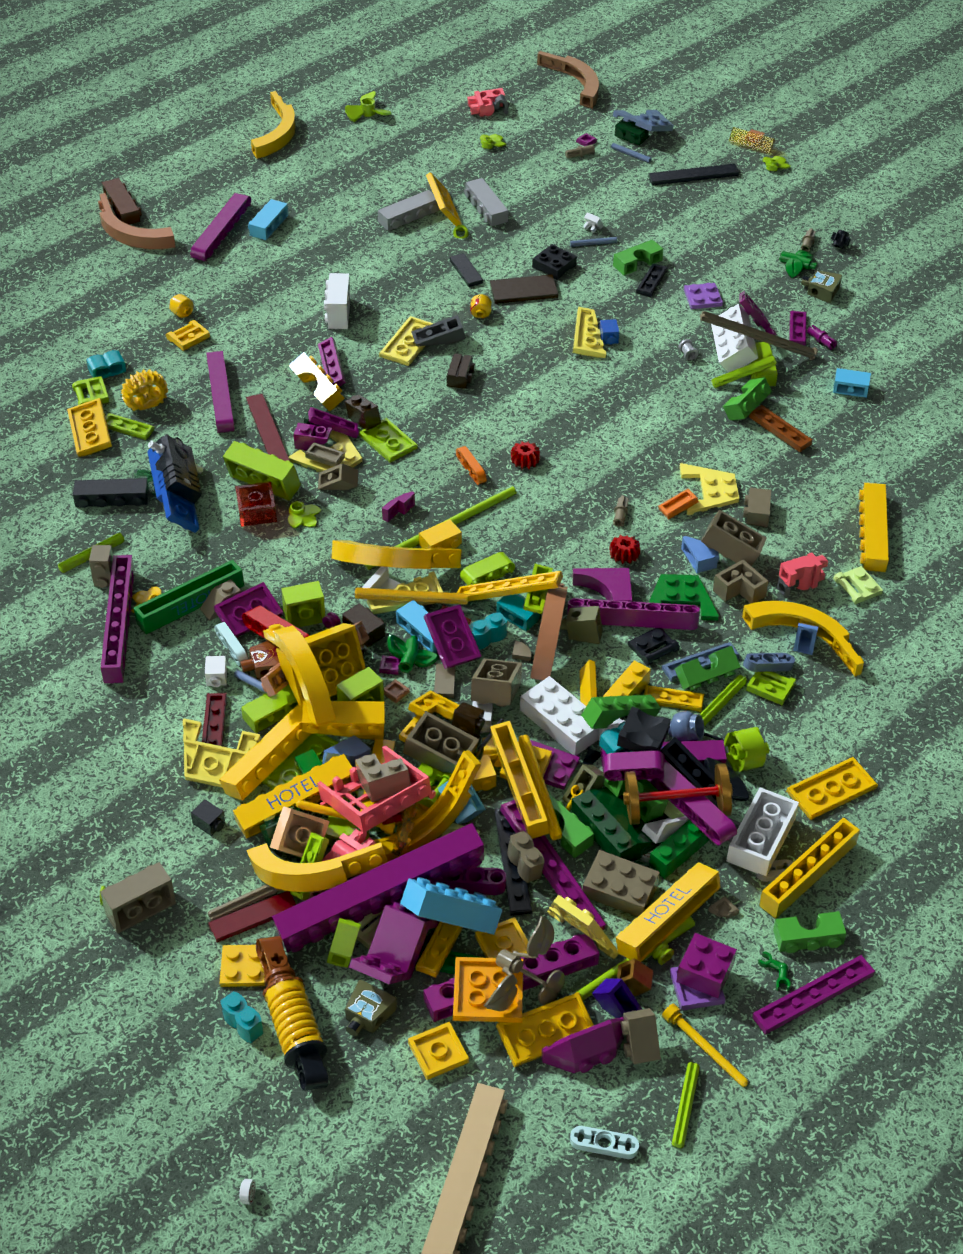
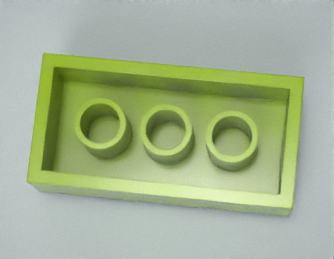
[223,441,301,501]

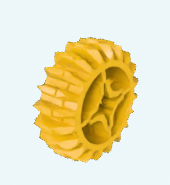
[121,369,168,411]

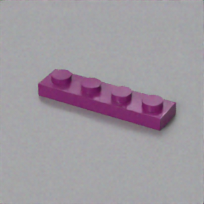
[318,337,346,387]

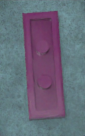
[789,311,807,346]
[308,407,359,438]

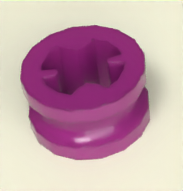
[322,612,341,629]

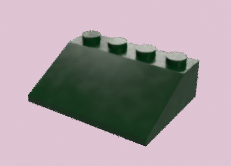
[572,788,663,862]

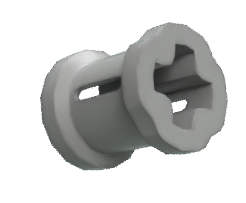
[678,339,698,360]

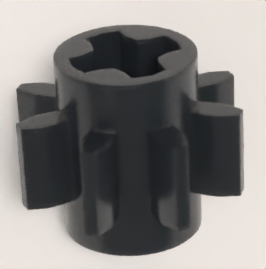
[830,230,851,249]

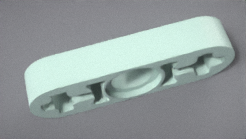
[214,622,248,666]
[570,1126,639,1159]

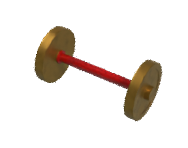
[623,763,733,825]

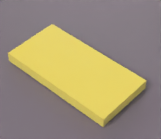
[379,316,434,366]

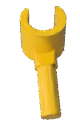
[566,785,585,811]

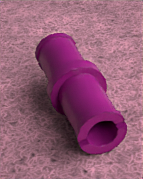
[807,325,837,350]

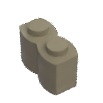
[507,831,544,883]

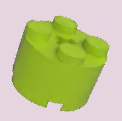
[724,727,769,772]

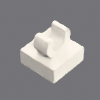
[584,213,603,233]

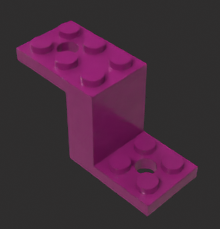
[349,902,440,985]

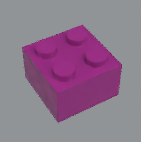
[676,933,737,998]

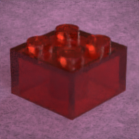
[235,482,277,527]

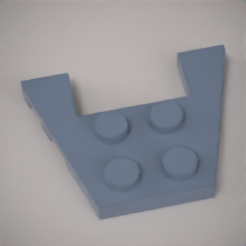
[613,110,674,131]

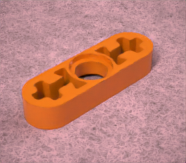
[456,446,487,485]

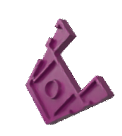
[739,290,777,336]

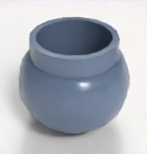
[668,711,704,742]

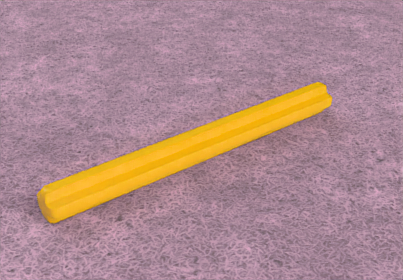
[355,587,468,605]
[518,734,562,840]

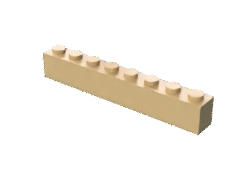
[421,1083,508,1254]

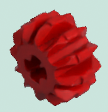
[511,441,540,469]
[609,534,641,565]

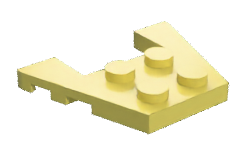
[288,430,362,472]
[680,463,739,515]
[183,718,261,788]
[547,895,619,959]

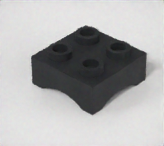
[532,244,577,280]
[617,706,671,752]

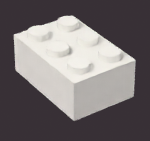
[324,273,350,329]

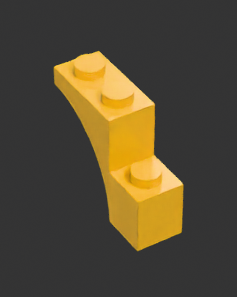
[472,737,502,791]

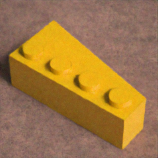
[302,701,385,740]

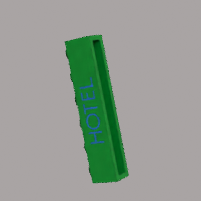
[133,559,245,634]

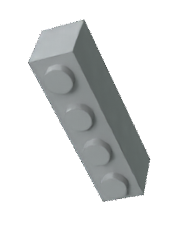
[464,178,508,227]
[378,190,439,231]

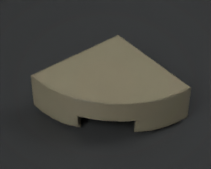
[512,640,531,661]
[708,896,739,917]

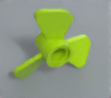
[345,91,391,122]

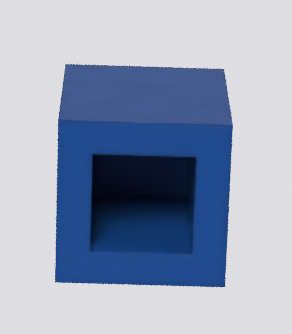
[599,319,619,345]

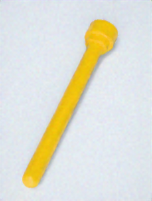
[296,800,396,835]
[662,1003,749,1087]

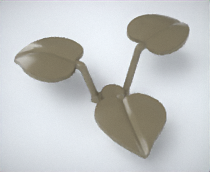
[483,916,565,1011]

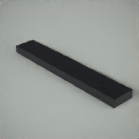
[648,163,739,186]
[494,808,532,916]

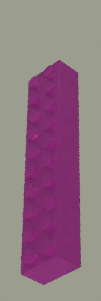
[272,823,484,952]

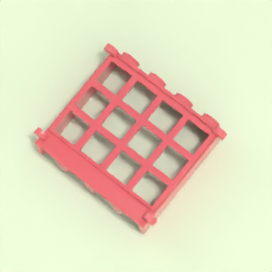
[317,745,436,839]

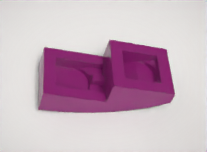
[382,491,415,522]

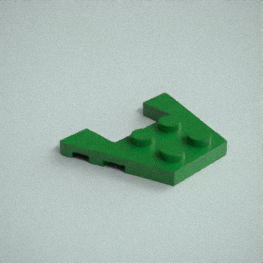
[648,574,719,621]

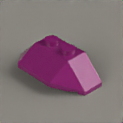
[541,1017,624,1073]

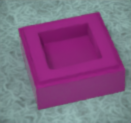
[576,133,597,146]
[379,655,401,675]

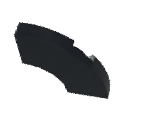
[704,757,749,801]

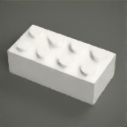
[711,304,758,372]
[520,676,599,756]
[726,788,799,876]

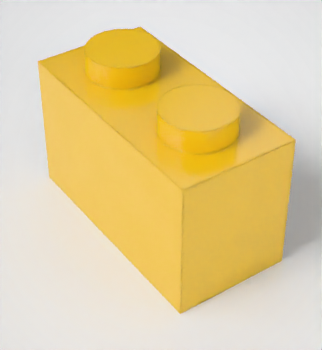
[419,519,462,549]

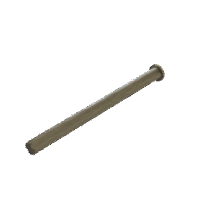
[700,311,818,361]
[208,842,364,921]

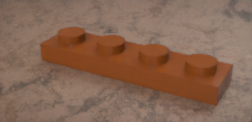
[749,405,813,452]

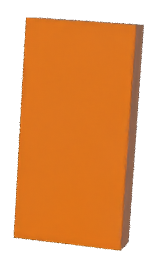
[658,489,699,520]

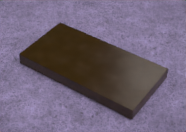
[490,274,558,304]

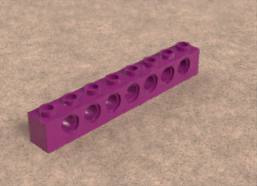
[101,555,135,684]
[423,934,600,1022]

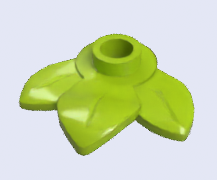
[480,134,507,149]
[763,156,791,171]
[288,501,321,528]

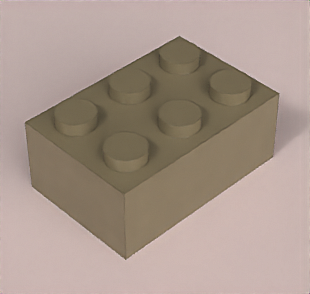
[701,509,766,566]
[471,658,522,707]
[403,711,479,774]
[583,850,660,917]
[100,862,176,934]

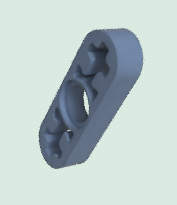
[743,653,795,672]

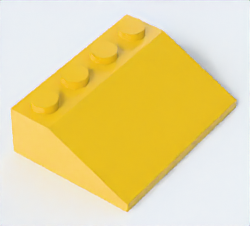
[276,623,366,708]

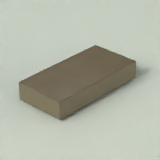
[305,443,345,467]
[434,664,456,698]

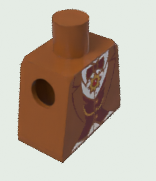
[240,641,279,679]

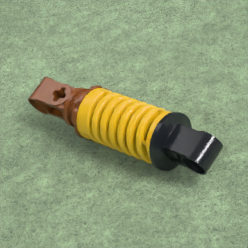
[256,936,328,1091]

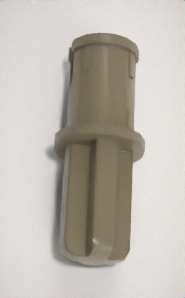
[565,145,595,158]
[801,228,816,252]
[613,495,629,527]

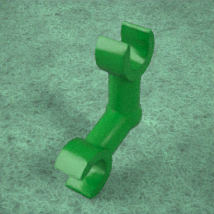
[758,952,791,992]

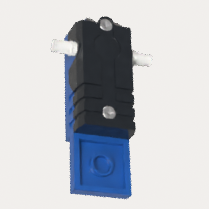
[147,435,203,533]

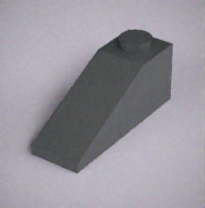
[411,315,466,346]

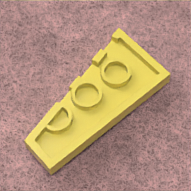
[573,307,606,358]
[367,571,443,614]

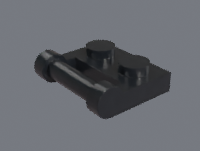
[628,628,680,666]

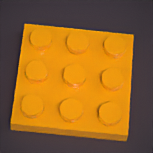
[453,957,523,1023]

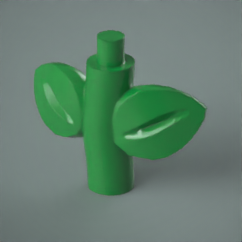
[779,250,818,278]
[387,634,439,673]

